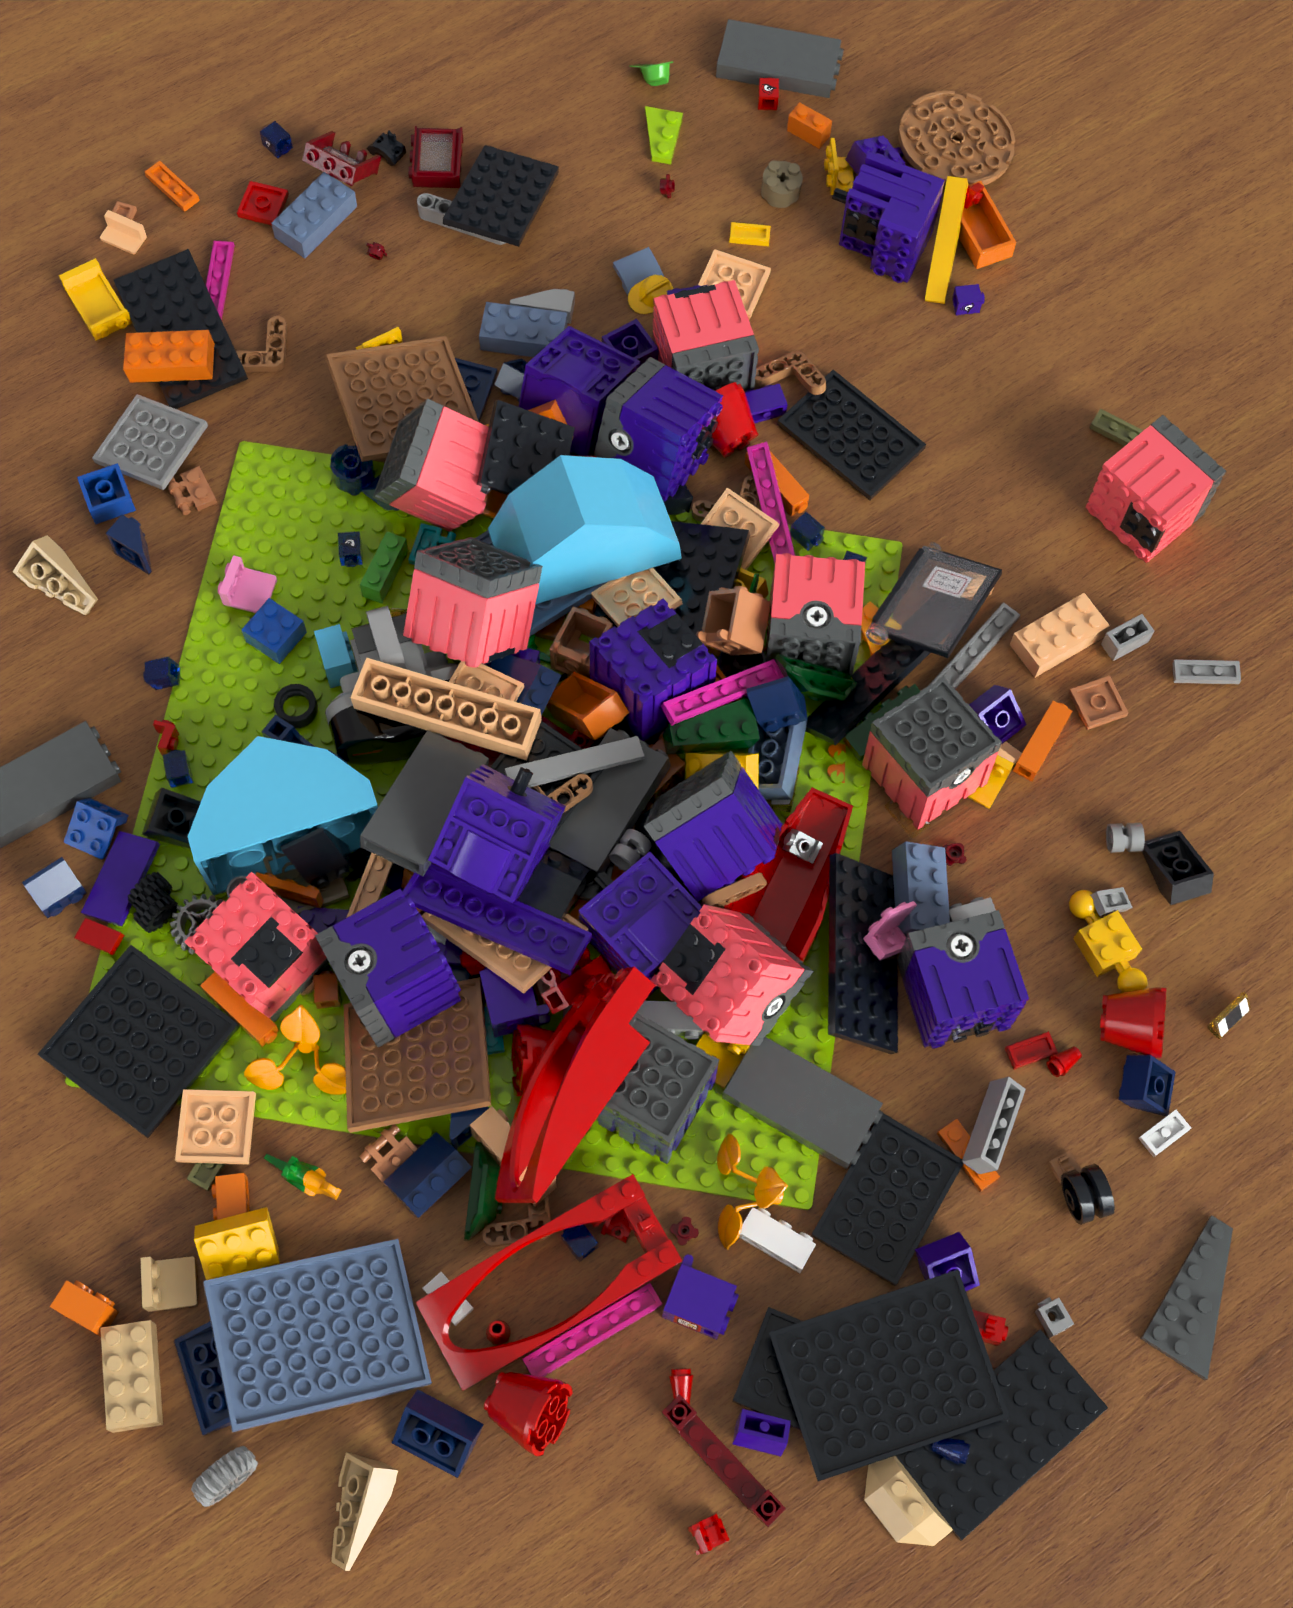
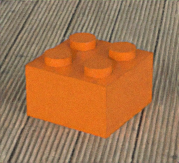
[50,1280,119,1337]

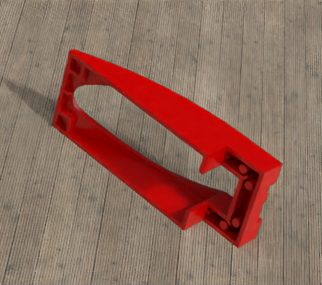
[495,966,656,1203]
[415,1174,682,1391]

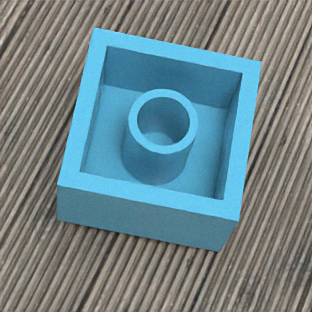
[314,624,358,688]

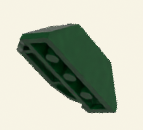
[776,654,857,701]
[464,1142,503,1241]

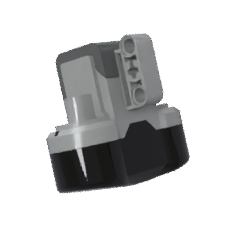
[325,606,459,765]

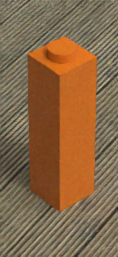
[745,442,809,517]
[1013,700,1072,781]
[200,972,279,1047]

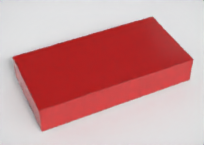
[74,918,125,956]
[1005,1031,1058,1069]

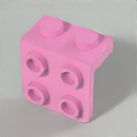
[218,555,277,613]
[863,901,917,960]

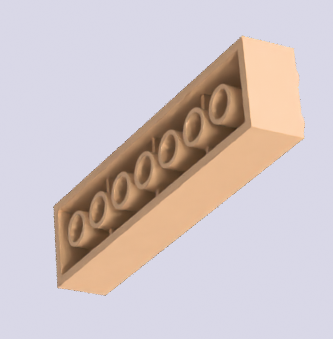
[350,658,542,760]

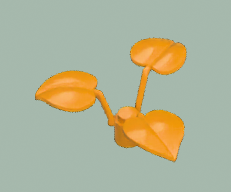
[244,1005,346,1095]
[717,1134,788,1250]

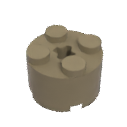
[761,160,803,208]

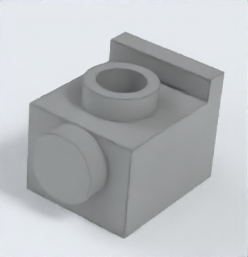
[782,829,823,864]
[1035,1297,1074,1338]

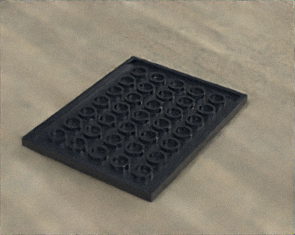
[769,1269,1010,1481]

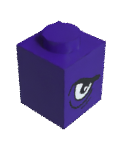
[952,284,985,315]

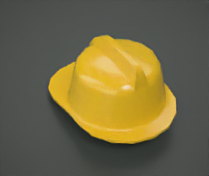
[628,275,673,314]

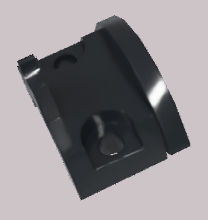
[367,130,406,166]

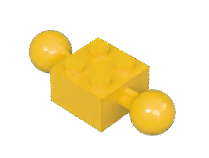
[1069,890,1148,993]

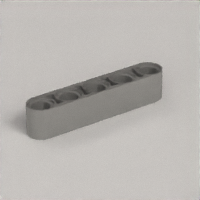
[417,193,506,245]

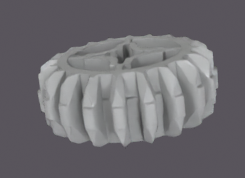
[170,893,222,955]
[191,1446,258,1507]

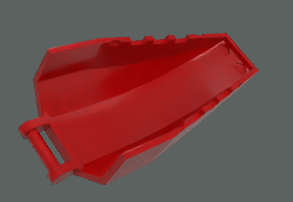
[723,787,853,963]

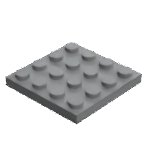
[92,394,208,490]

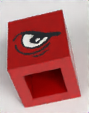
[758,78,779,110]

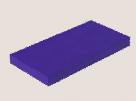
[81,831,160,927]

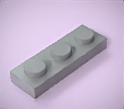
[1172,659,1241,684]

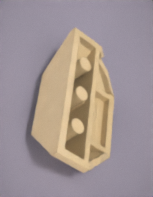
[864,1456,953,1546]

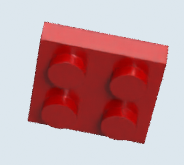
[237,181,289,225]

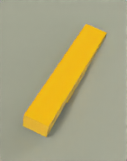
[925,176,968,304]

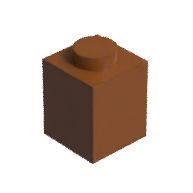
[313,971,341,1009]

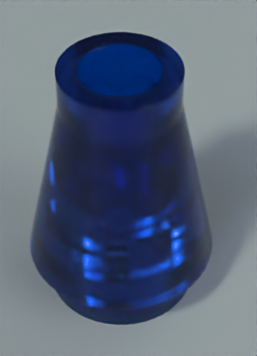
[932,1438,971,1465]

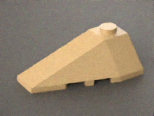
[13,535,98,615]
[331,1452,398,1571]

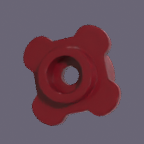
[660,174,675,198]
[366,242,387,260]
[943,843,967,866]
[670,1217,699,1246]

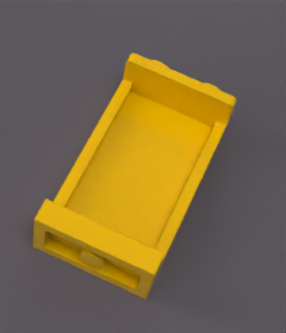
[59,258,132,341]

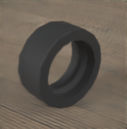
[274,684,318,728]

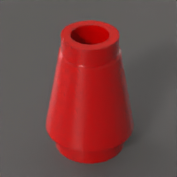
[1046,1046,1082,1077]
[486,1320,511,1345]
[669,1368,693,1405]

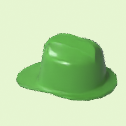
[629,61,673,86]

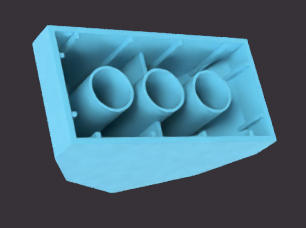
[488,455,682,605]
[187,736,378,896]

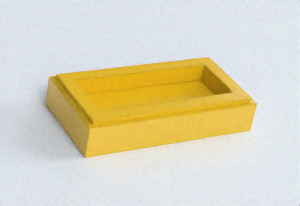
[729,222,771,246]

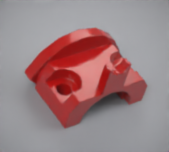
[601,1211,632,1243]
[687,1514,730,1555]

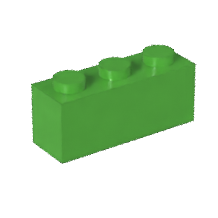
[360,531,409,604]

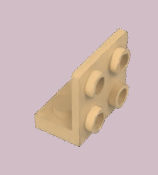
[141,1256,198,1312]

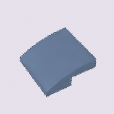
[613,247,664,295]

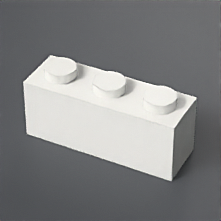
[739,1207,816,1273]

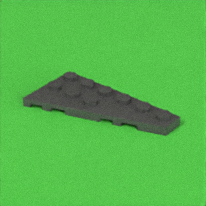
[1140,1215,1233,1380]

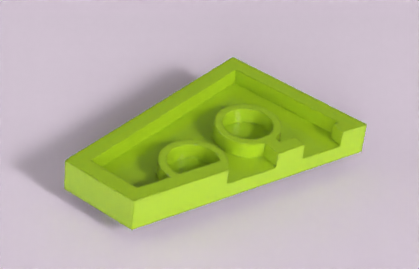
[645,106,683,165]

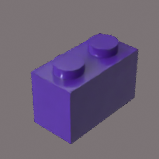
[745,383,787,423]
[733,1409,791,1457]

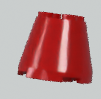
[712,382,759,458]
[1100,987,1167,1058]
[511,1024,555,1096]
[484,1372,573,1456]

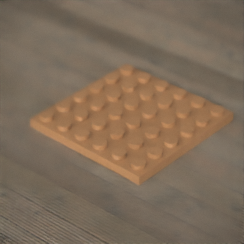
[326,336,479,462]
[344,977,491,1133]

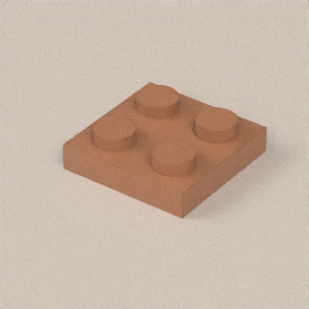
[1069,676,1128,730]

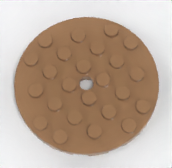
[898,91,1015,186]

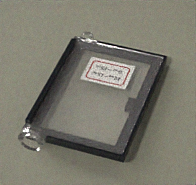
[866,542,1002,658]

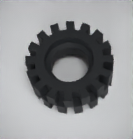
[128,872,172,909]
[133,890,178,933]

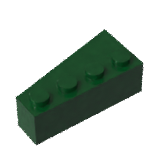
[843,684,920,762]
[662,697,760,755]

